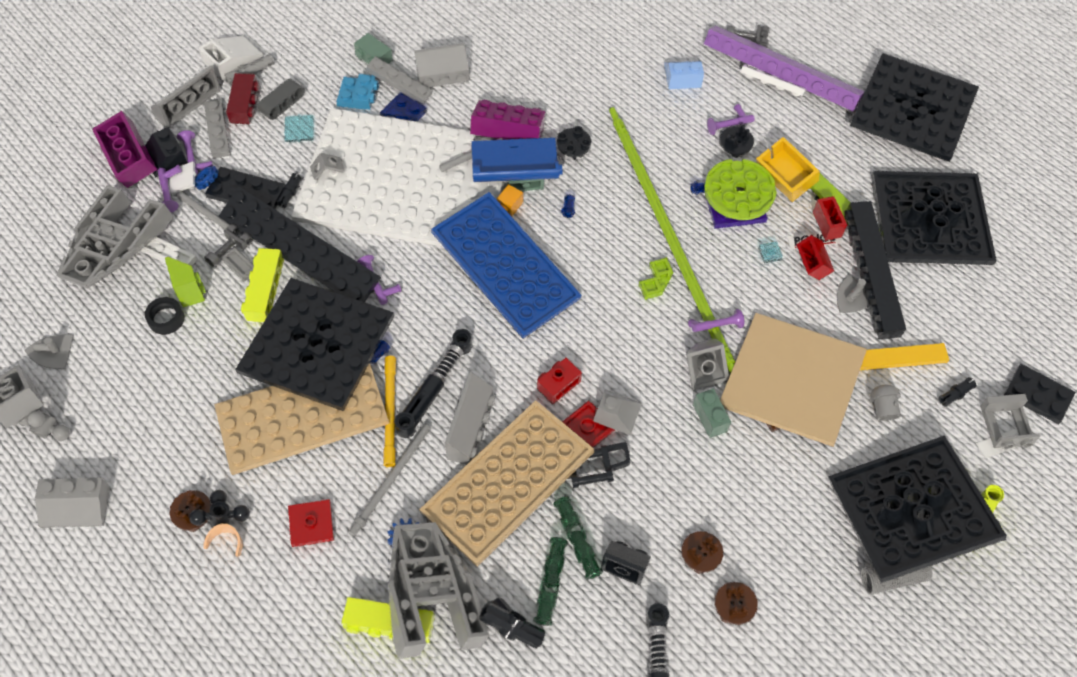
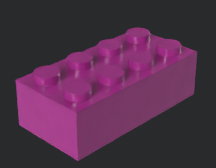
[470,100,546,140]
[92,111,157,188]

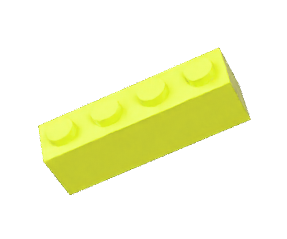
[241,248,284,322]
[341,597,435,643]

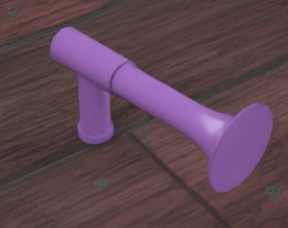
[707,104,755,136]
[177,130,213,177]
[158,165,182,213]
[357,255,401,305]
[688,309,745,332]

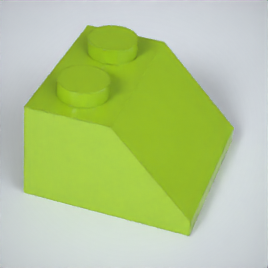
[165,257,206,308]

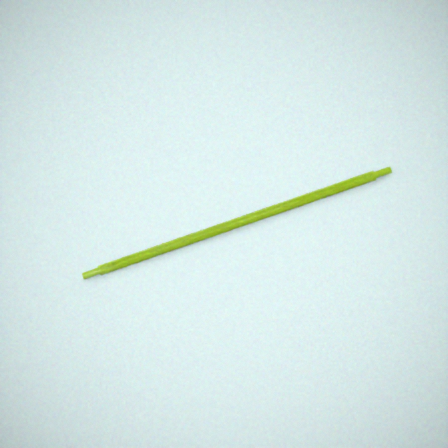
[609,107,735,374]

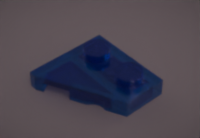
[380,92,427,122]

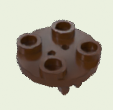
[169,490,212,532]
[681,531,724,574]
[714,582,758,625]

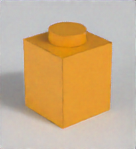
[497,184,523,217]

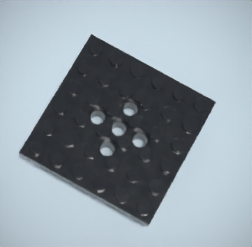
[850,53,979,162]
[871,171,997,265]
[235,278,394,411]
[828,435,1007,583]

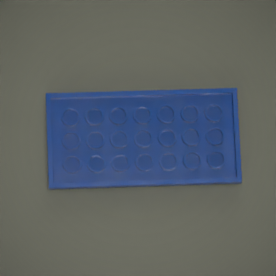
[431,192,582,339]

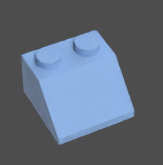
[664,61,704,89]

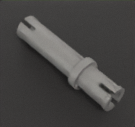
[225,54,275,84]

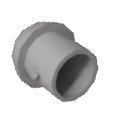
[870,384,901,421]

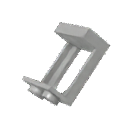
[980,394,1040,449]

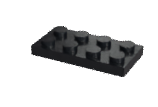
[205,166,285,209]

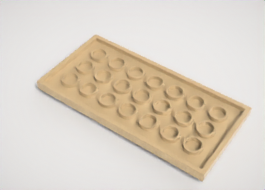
[214,363,389,475]
[419,400,594,567]

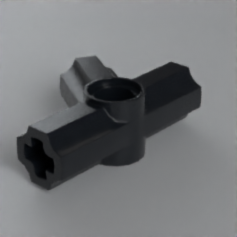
[479,597,546,649]

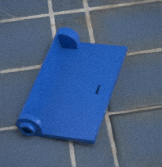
[471,138,563,182]

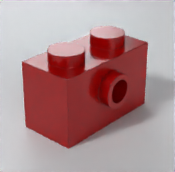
[813,196,847,241]
[796,235,835,280]
[537,358,582,405]

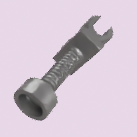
[727,25,770,48]
[204,223,253,268]

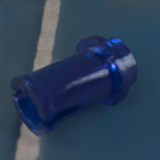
[690,181,705,195]
[561,194,575,218]
[370,340,391,364]

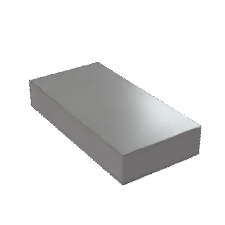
[220,247,254,282]

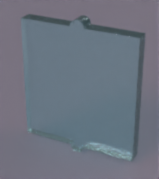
[285,115,314,143]

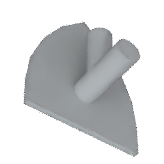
[837,274,870,313]
[24,334,74,369]

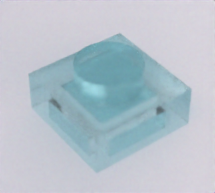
[758,242,783,263]

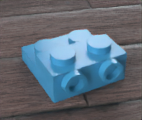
[336,74,379,110]

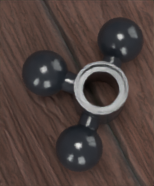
[189,490,250,527]

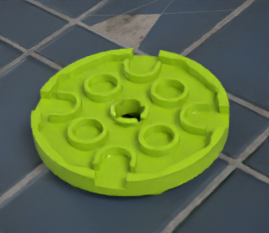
[704,159,777,220]

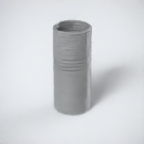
[861,565,933,595]

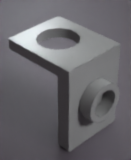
[310,153,345,180]

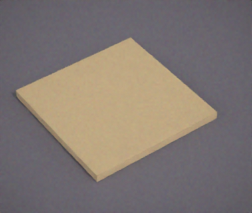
[720,313,867,447]

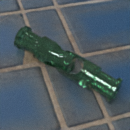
[553,496,603,580]
[533,537,568,626]

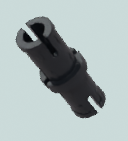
[276,173,302,208]
[938,377,977,407]

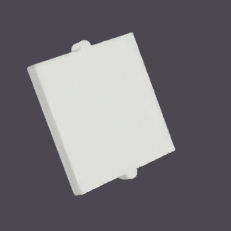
[168,162,197,195]

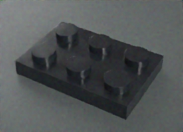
[1004,363,1076,425]

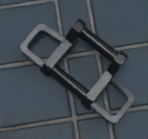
[568,442,630,489]

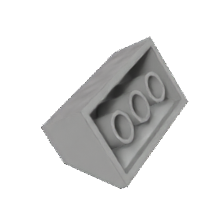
[151,66,221,128]
[445,372,496,465]

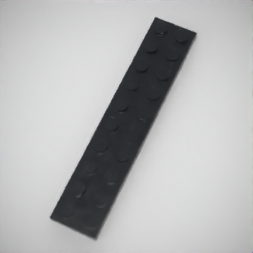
[219,186,381,302]

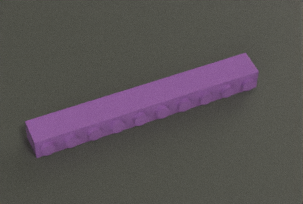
[704,26,865,111]

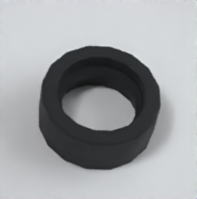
[145,297,184,335]

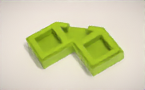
[638,258,673,300]

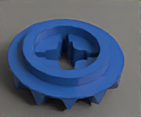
[195,166,219,190]

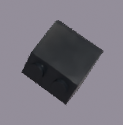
[145,127,187,178]
[601,540,651,586]

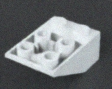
[198,36,263,80]

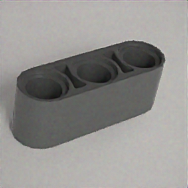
[257,78,305,120]

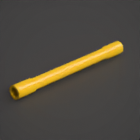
[383,356,396,467]

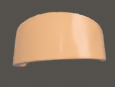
[203,524,243,557]

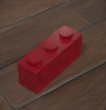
[226,73,260,124]

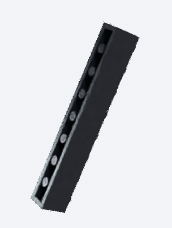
[844,201,906,339]

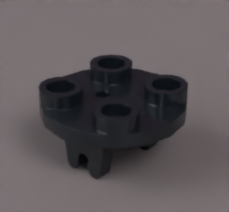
[719,124,754,157]
[557,126,591,160]

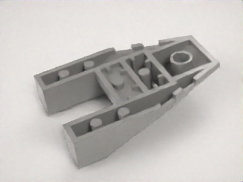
[56,185,173,288]
[388,522,489,659]

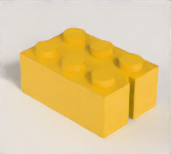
[756,137,819,202]

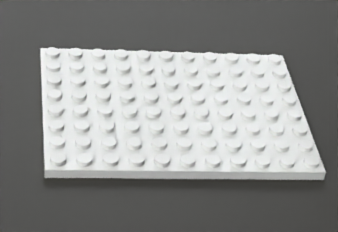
[291,108,504,247]

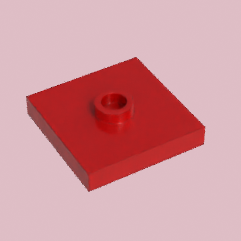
[288,499,334,548]

